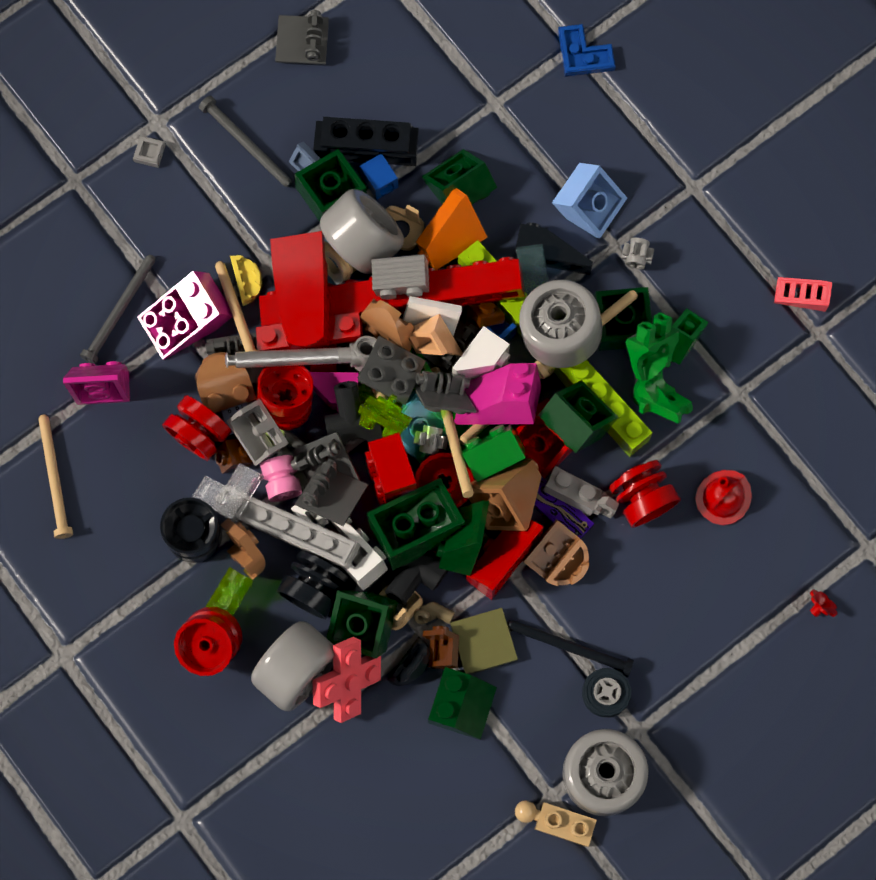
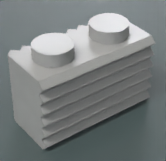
[371,254,429,300]

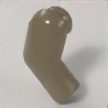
[414,602,455,624]

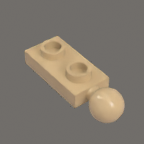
[515,800,597,847]

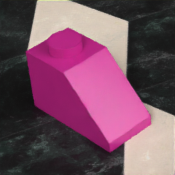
[310,372,359,413]

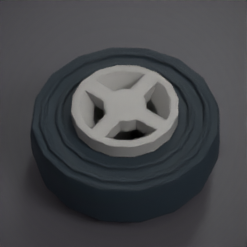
[582,668,631,718]

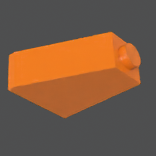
[416,188,488,270]

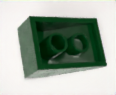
[367,478,465,570]

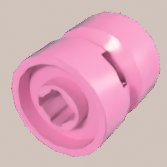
[260,455,302,502]

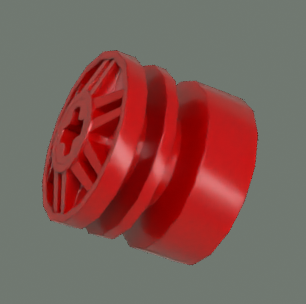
[257,365,313,430]
[609,460,681,528]

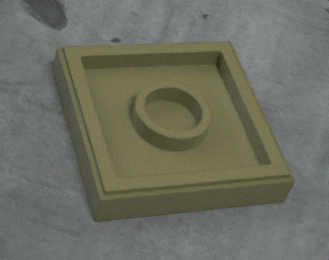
[450,608,518,675]

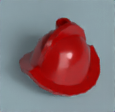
[695,470,752,525]

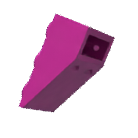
[138,271,233,360]

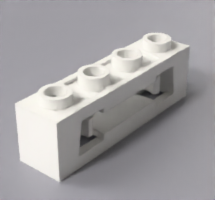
[291,505,388,591]

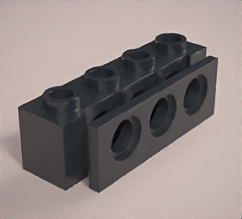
[313,117,419,166]

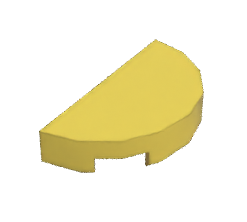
[230,255,263,306]

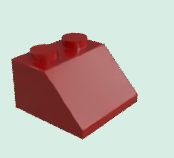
[515,398,573,479]

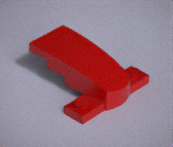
[256,231,363,351]

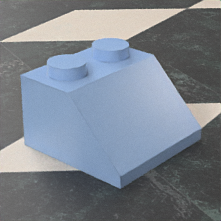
[552,163,627,238]

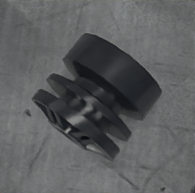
[276,551,349,620]

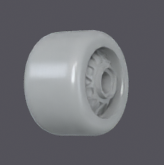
[320,189,404,274]
[519,280,603,368]
[251,621,334,711]
[562,729,648,816]

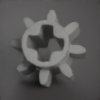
[621,238,654,269]
[414,425,448,454]

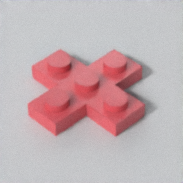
[313,637,381,723]

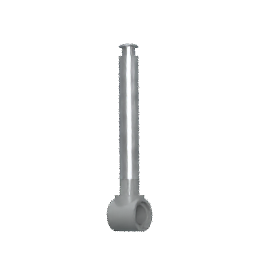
[225,336,377,372]

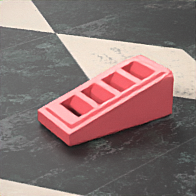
[774,277,832,312]

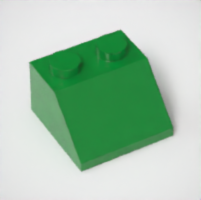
[462,424,526,482]

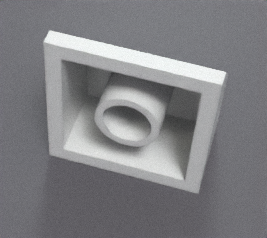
[452,326,511,380]

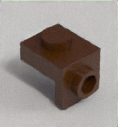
[466,301,505,328]
[215,439,254,474]
[422,626,459,669]

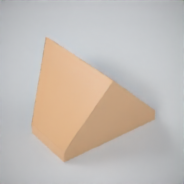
[409,314,463,356]

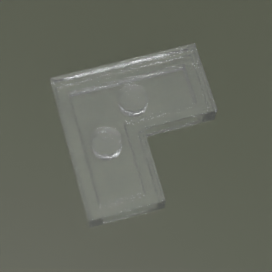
[191,463,264,522]

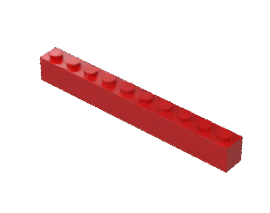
[259,257,525,327]

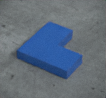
[558,24,616,77]

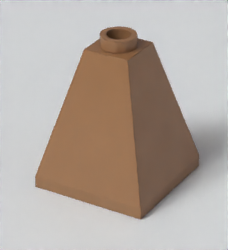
[468,458,542,531]

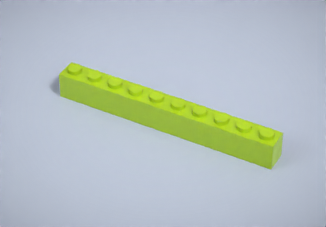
[458,240,653,457]

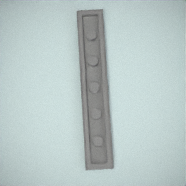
[214,486,361,569]

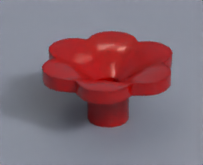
[810,589,838,617]

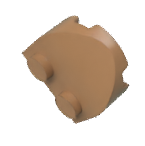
[360,299,415,352]
[195,352,257,413]
[220,518,265,580]
[522,519,589,586]

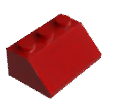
[466,520,543,600]

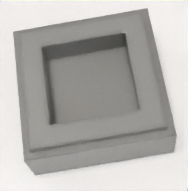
[133,136,166,168]

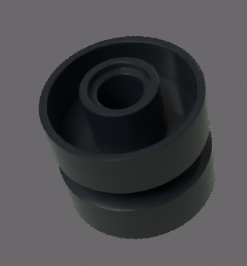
[160,497,222,563]

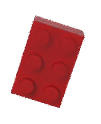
[365,433,417,505]

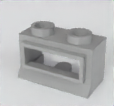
[226,399,289,466]

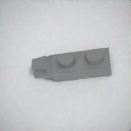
[543,466,619,519]

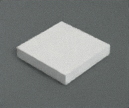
[403,296,462,336]

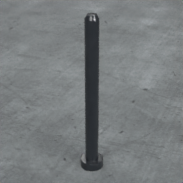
[508,620,634,678]

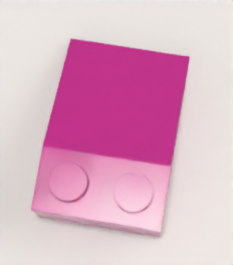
[63,361,130,405]
[454,363,542,425]

